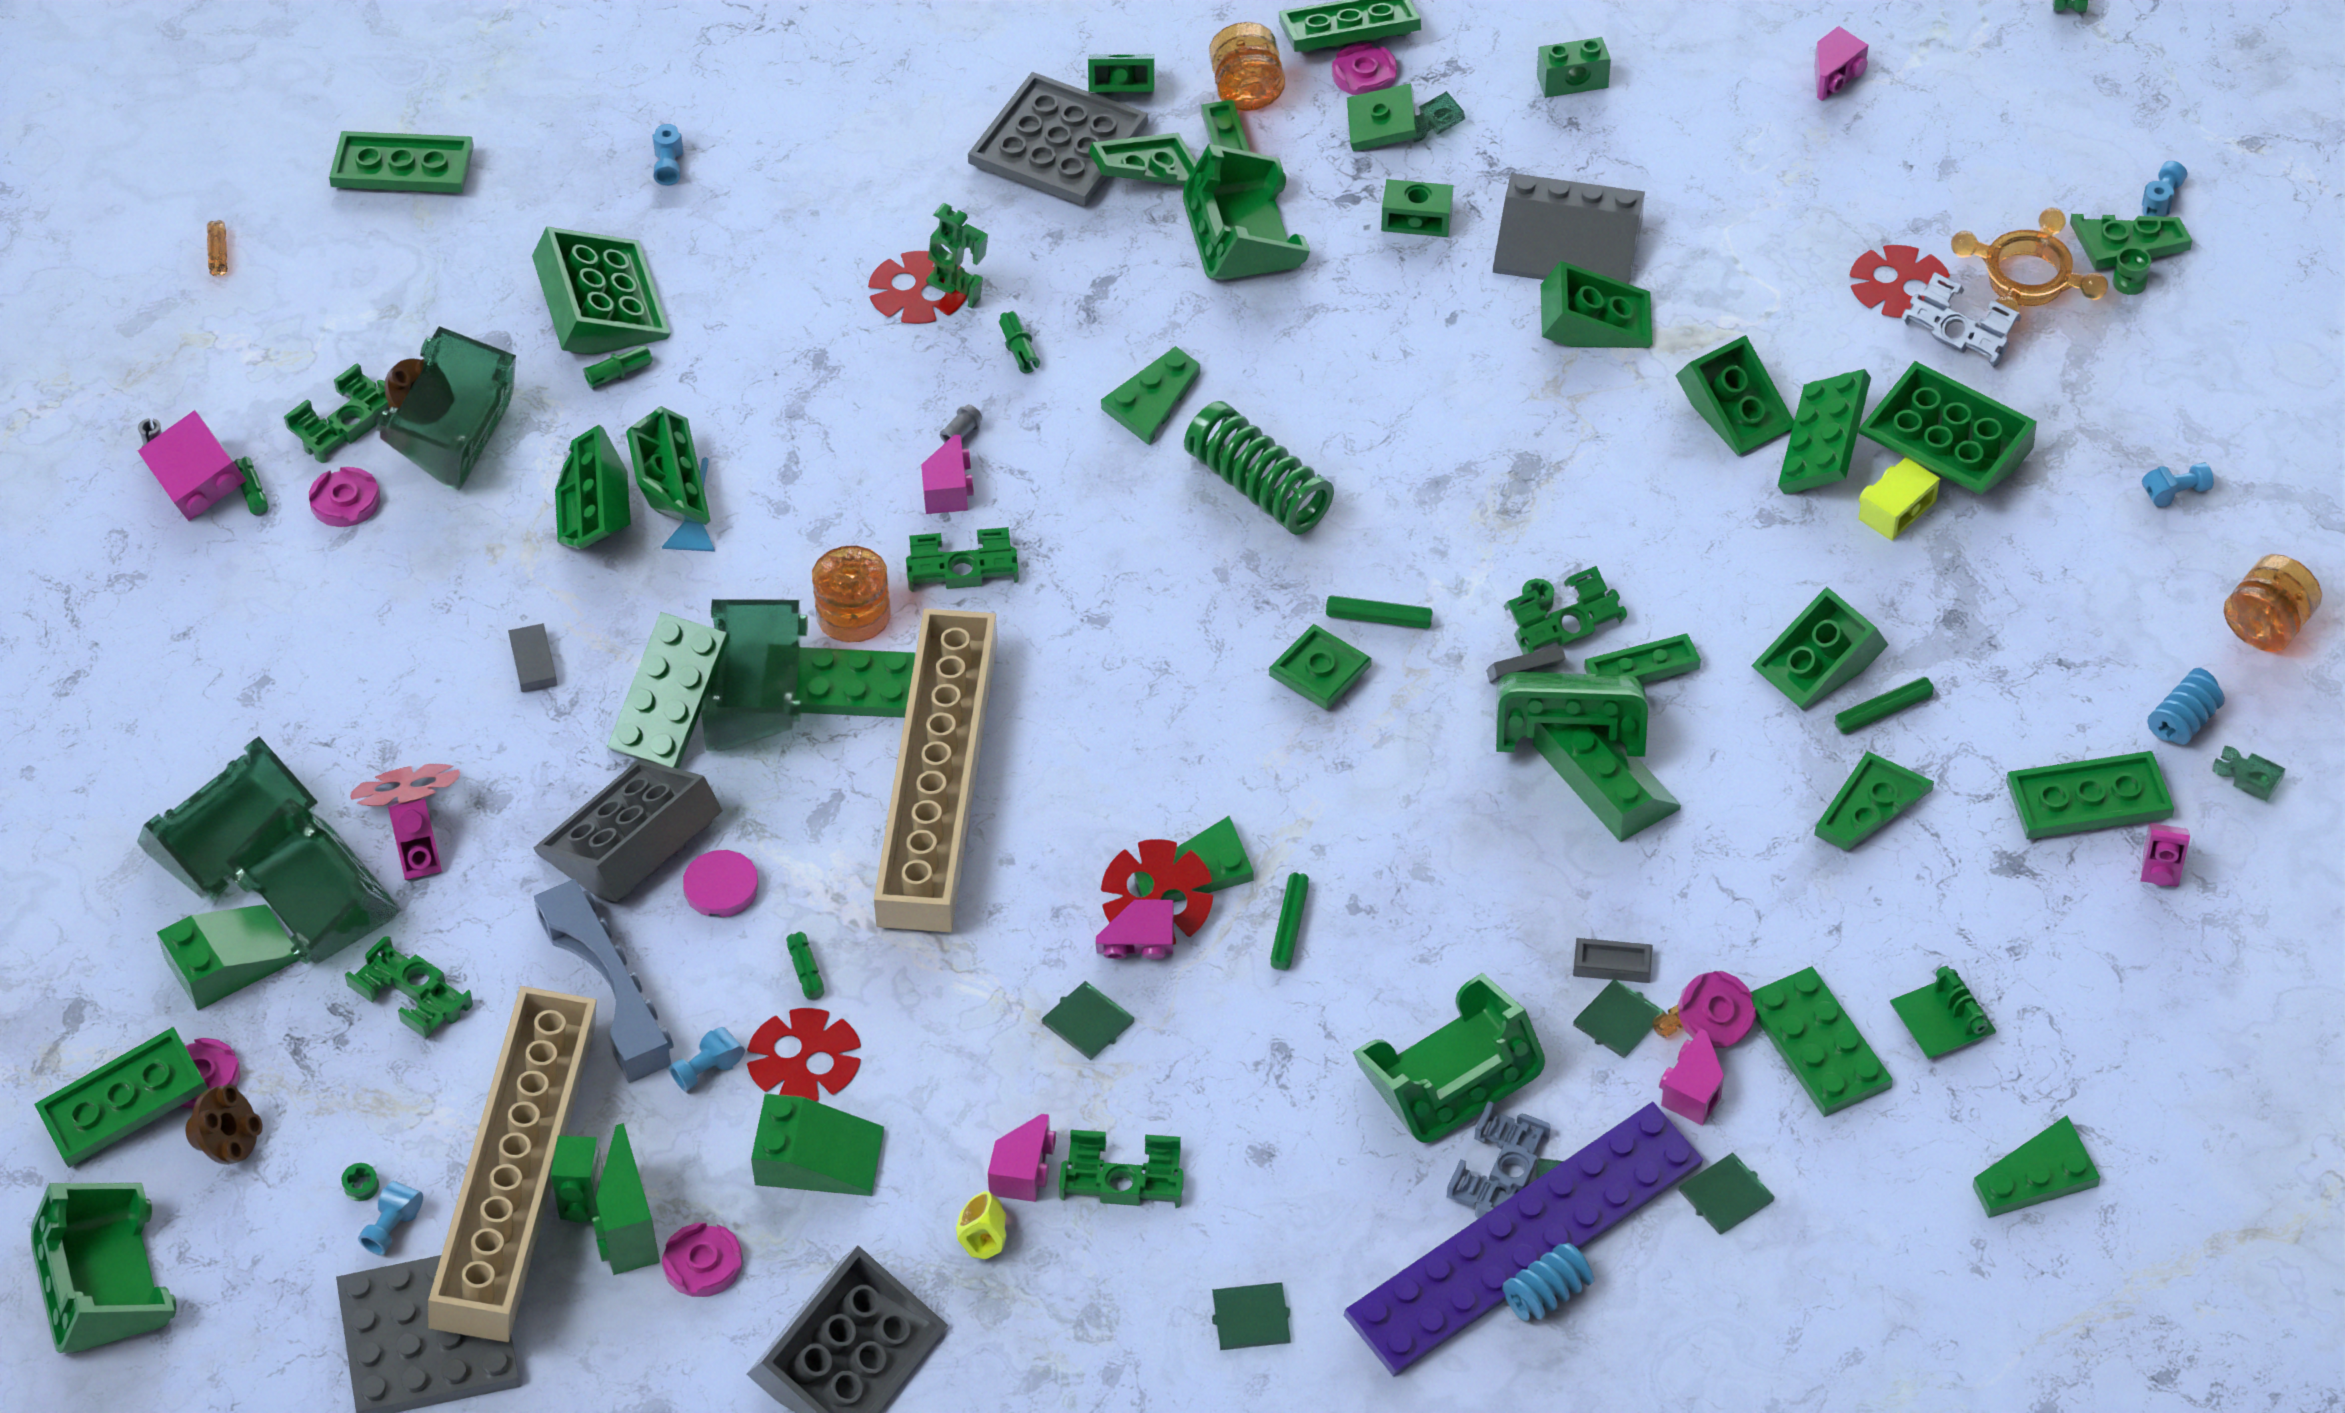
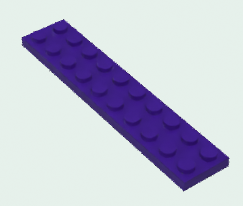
[1343,1101,1704,1377]

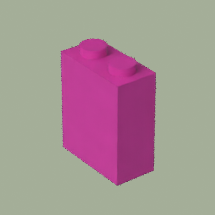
[137,410,247,521]

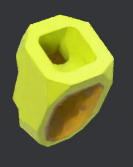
[956,1191,1007,1259]

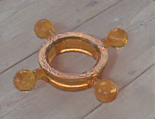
[1951,207,2108,317]

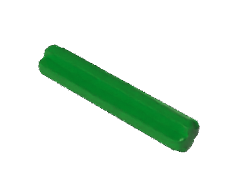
[1326,595,1433,629]
[1834,676,1934,734]
[1270,872,1309,971]

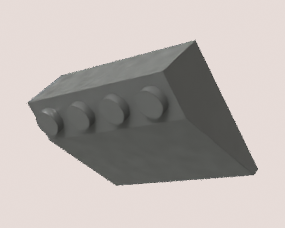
[1492,173,1645,284]
[533,759,723,902]
[746,1245,948,1413]

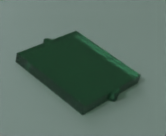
[1573,979,1665,1058]
[1041,980,1134,1061]
[1678,1152,1775,1235]
[1212,1282,1291,1350]

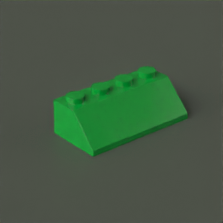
[1533,723,1681,842]

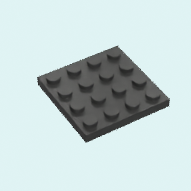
[968,72,1148,206]
[336,1255,521,1413]

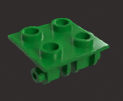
[1890,966,1996,1060]

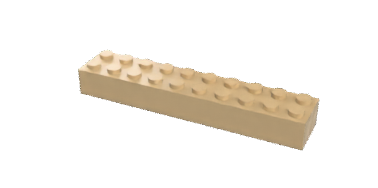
[874,608,998,932]
[428,986,597,1342]

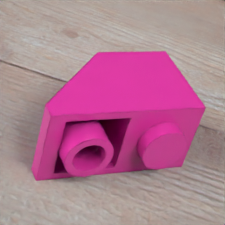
[1814,26,1869,101]
[921,435,974,514]
[387,797,442,880]
[2140,823,2190,887]
[1095,900,1174,959]
[1659,1028,1724,1126]
[987,1114,1056,1202]

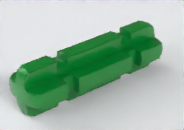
[234,456,269,515]
[786,931,825,1000]

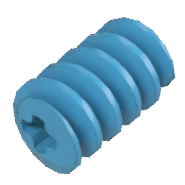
[2147,667,2225,745]
[1502,1243,1594,1322]

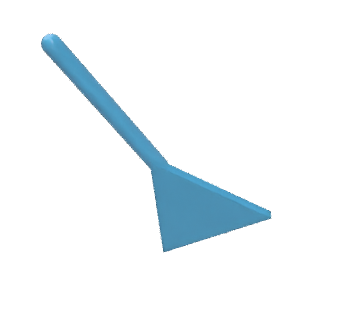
[662,457,715,552]

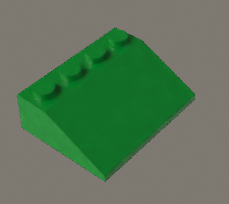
[532,226,671,354]
[1858,361,2037,495]

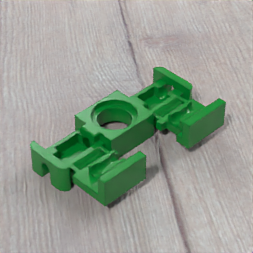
[926,203,988,308]
[284,363,389,463]
[906,527,1019,592]
[1503,566,1627,655]
[345,936,473,1039]
[1059,1129,1184,1208]

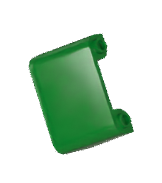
[1183,144,1310,281]
[1496,672,1648,757]
[1353,973,1545,1143]
[31,1183,177,1353]

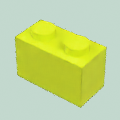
[1858,457,1940,541]

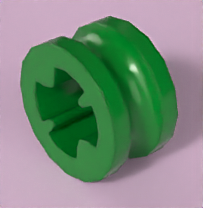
[1522,578,1554,612]
[341,1162,379,1202]

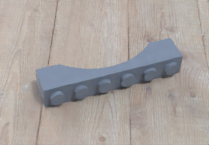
[534,878,674,1083]

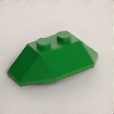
[626,406,711,525]
[555,425,631,549]

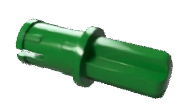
[999,311,1040,373]
[583,346,653,389]

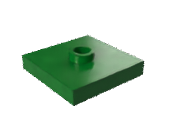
[1347,83,1418,152]
[1269,624,1372,710]

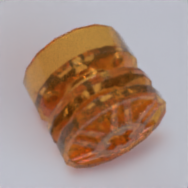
[1209,22,1285,111]
[812,545,891,643]
[2223,554,2322,652]

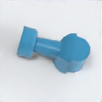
[652,124,684,186]
[2142,161,2188,217]
[2142,462,2214,508]
[669,1027,745,1092]
[358,1181,423,1255]

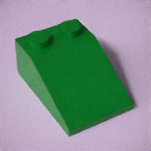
[1540,261,1653,348]
[1675,335,1794,456]
[1751,586,1889,710]
[157,904,301,1011]
[751,1094,884,1196]
[591,1123,660,1275]

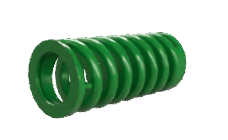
[1184,401,1334,535]

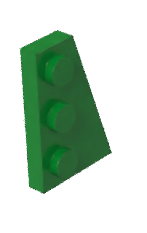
[1089,132,1197,186]
[2070,213,2193,270]
[1101,346,1200,445]
[1814,751,1934,851]
[1134,815,1254,903]
[1972,1115,2100,1218]

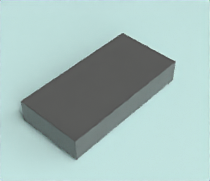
[508,623,558,692]
[1486,646,1566,683]
[1573,938,1653,983]

